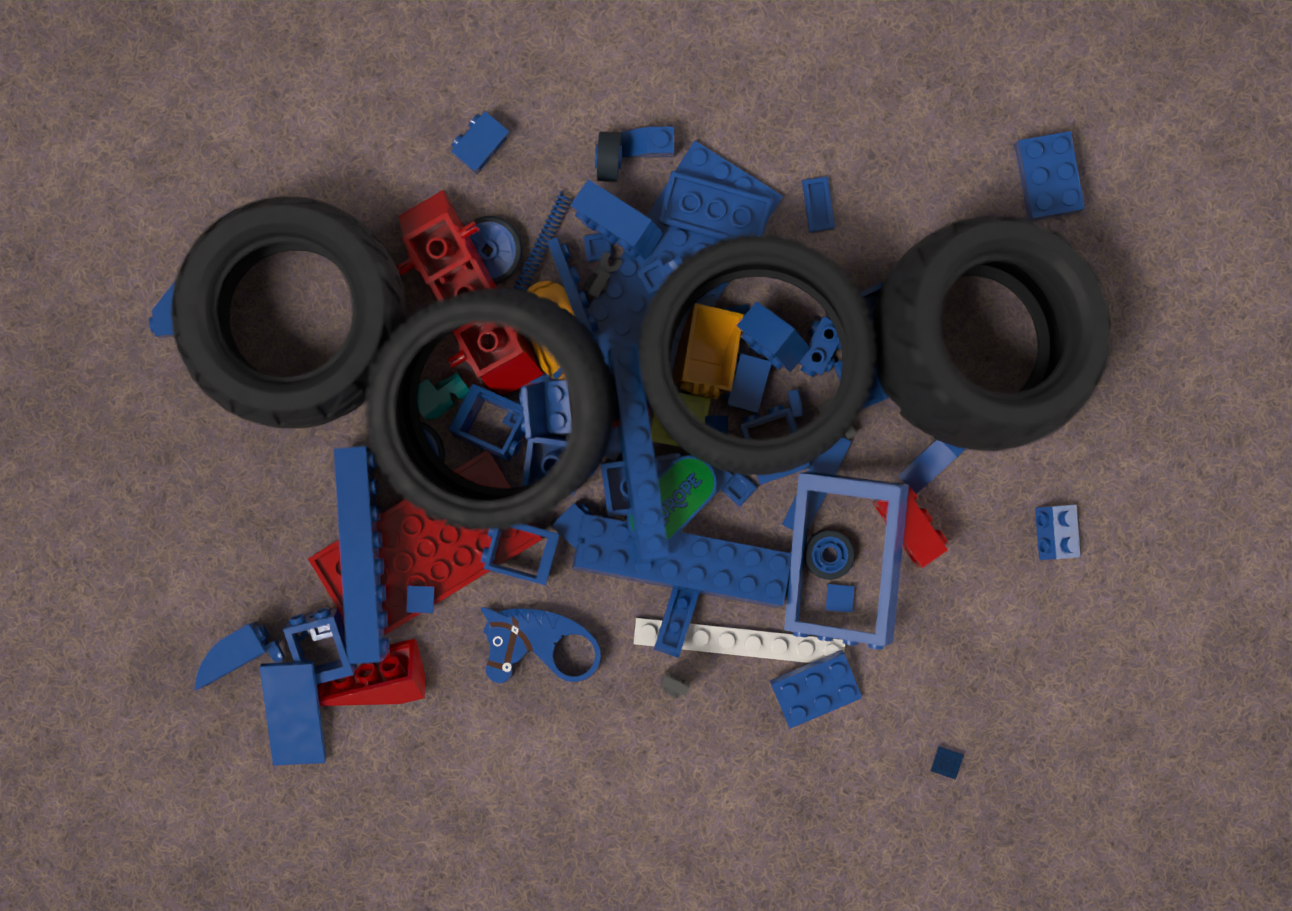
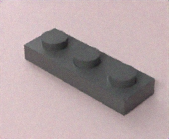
[660,671,690,699]

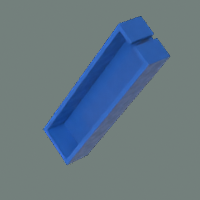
[333,446,390,664]
[572,514,791,608]

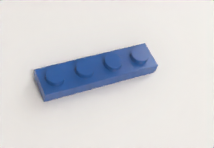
[547,237,599,340]

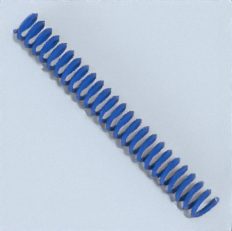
[513,191,572,291]

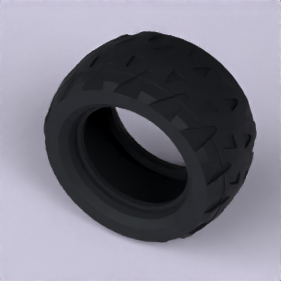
[171,196,407,429]
[873,216,1112,451]

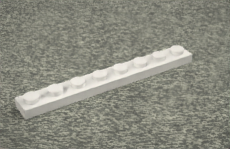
[633,618,845,663]

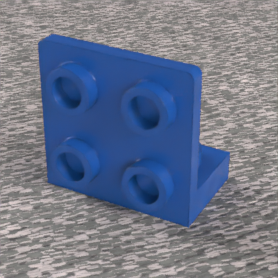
[520,380,571,439]

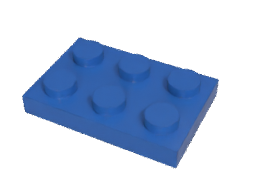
[770,650,862,729]

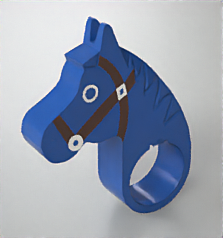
[481,607,602,683]

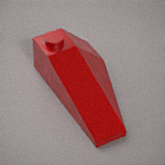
[317,639,426,706]

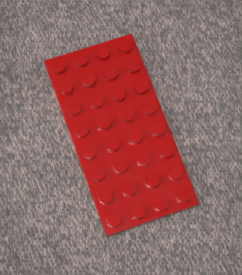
[308,451,543,636]

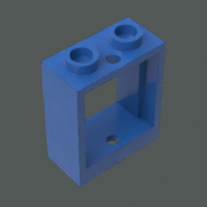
[449,384,524,462]
[739,405,811,485]
[481,524,560,585]
[283,607,358,684]

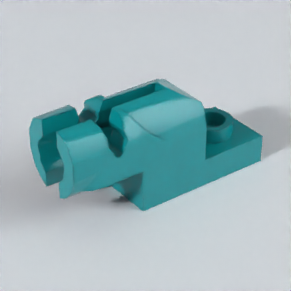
[417,372,470,420]

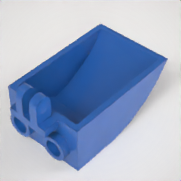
[194,621,285,691]

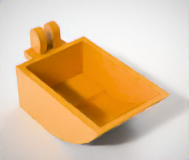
[672,303,744,399]

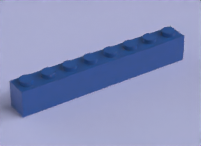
[607,344,669,563]

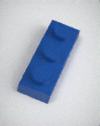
[653,588,699,658]

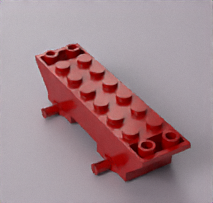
[396,190,544,397]

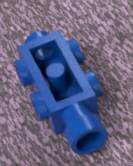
[798,316,841,378]

